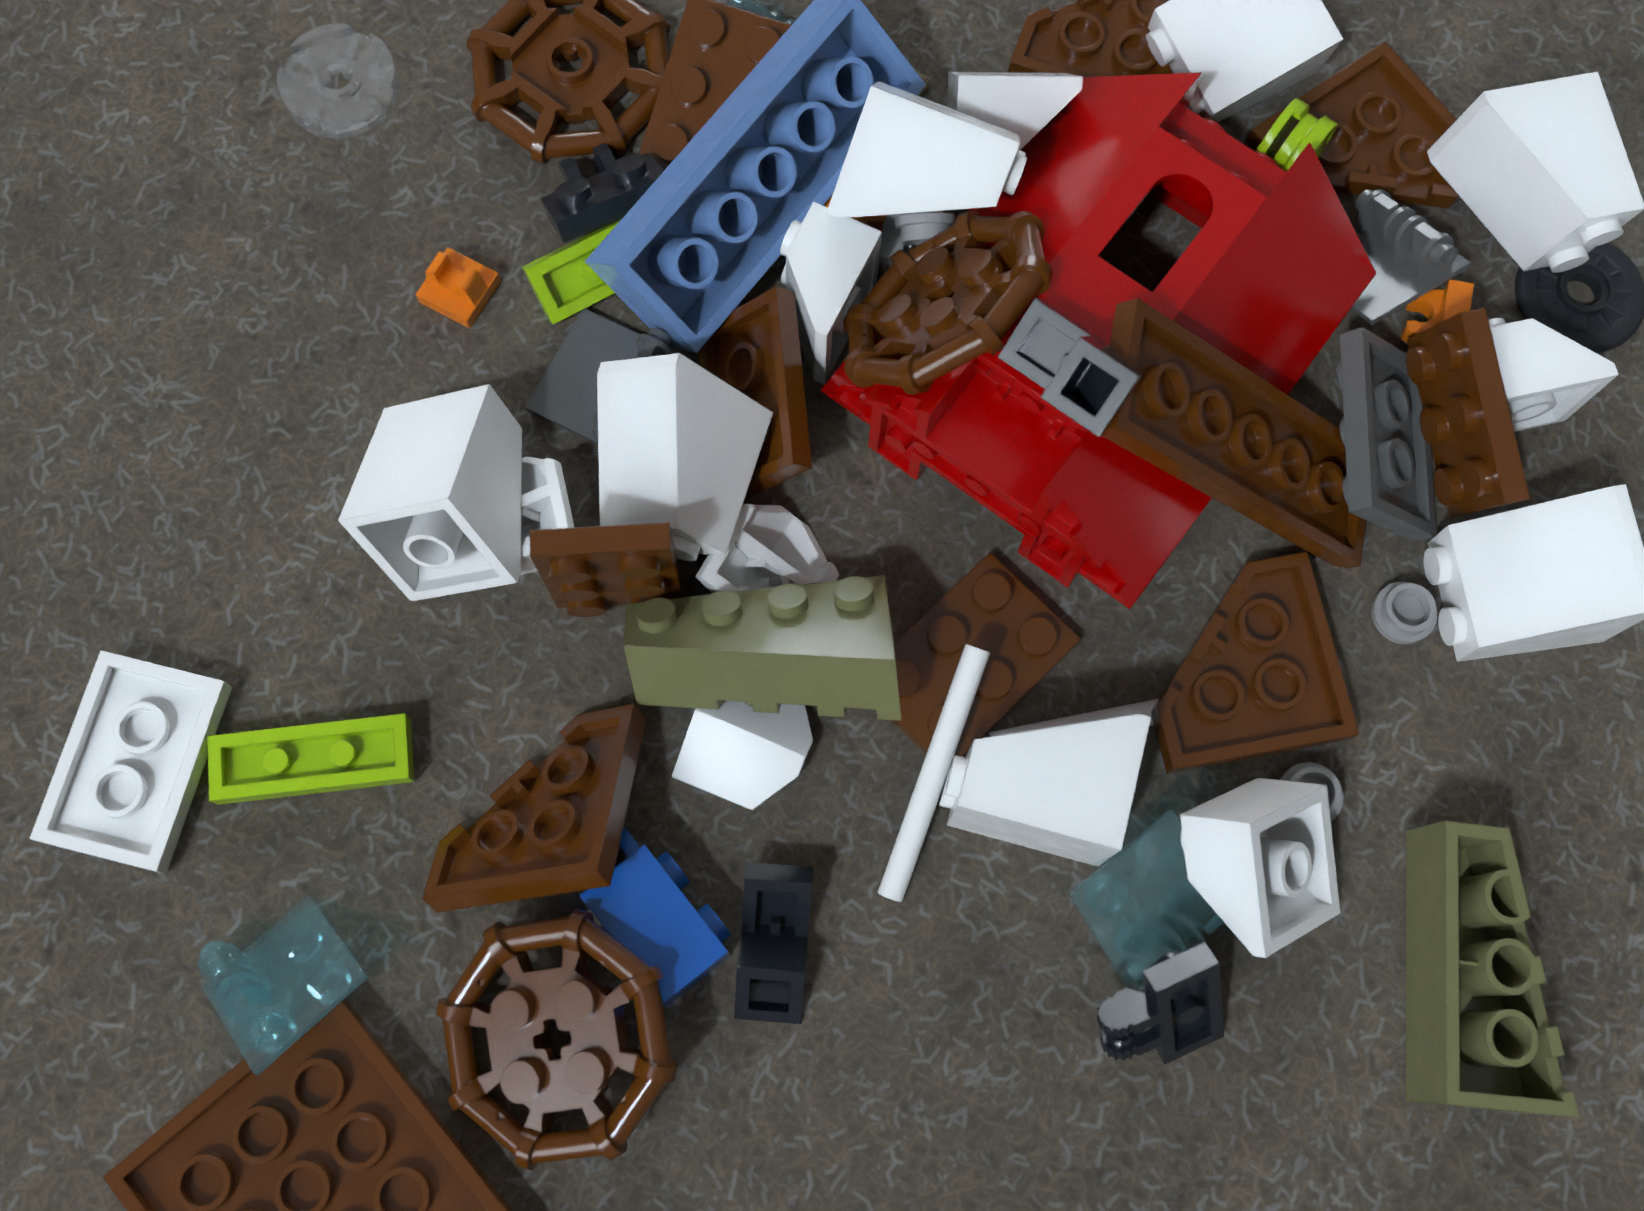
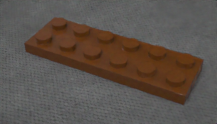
[1102,298,1366,568]

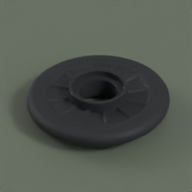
[1515,242,1644,353]

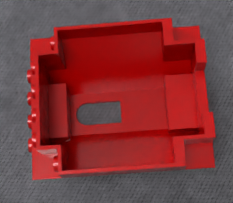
[820,72,1377,609]

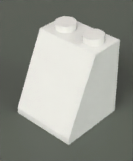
[1146,0,1343,123]
[1427,72,1644,273]
[826,81,1027,218]
[597,353,773,561]
[338,384,522,601]
[1423,484,1644,662]
[939,714,1151,867]

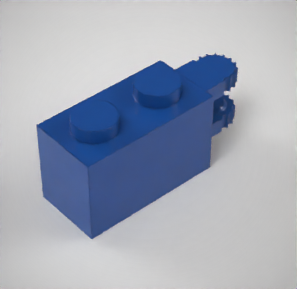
[580,826,732,1007]

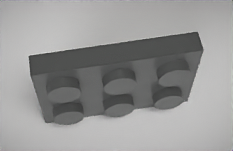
[1336,327,1437,541]

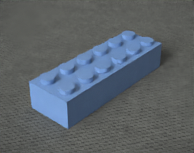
[585,0,926,353]

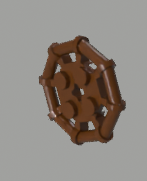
[466,0,670,164]
[843,210,1053,395]
[435,909,678,1170]

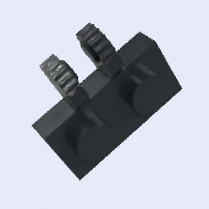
[540,143,664,243]
[1096,942,1224,1065]

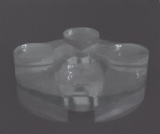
[277,23,400,139]

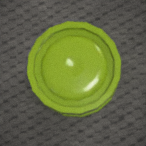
[1256,98,1338,172]

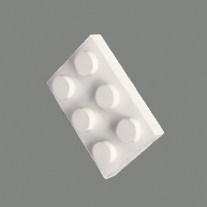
[29,650,232,874]

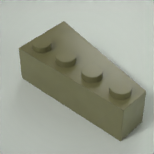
[623,575,901,721]
[1406,821,1580,1118]

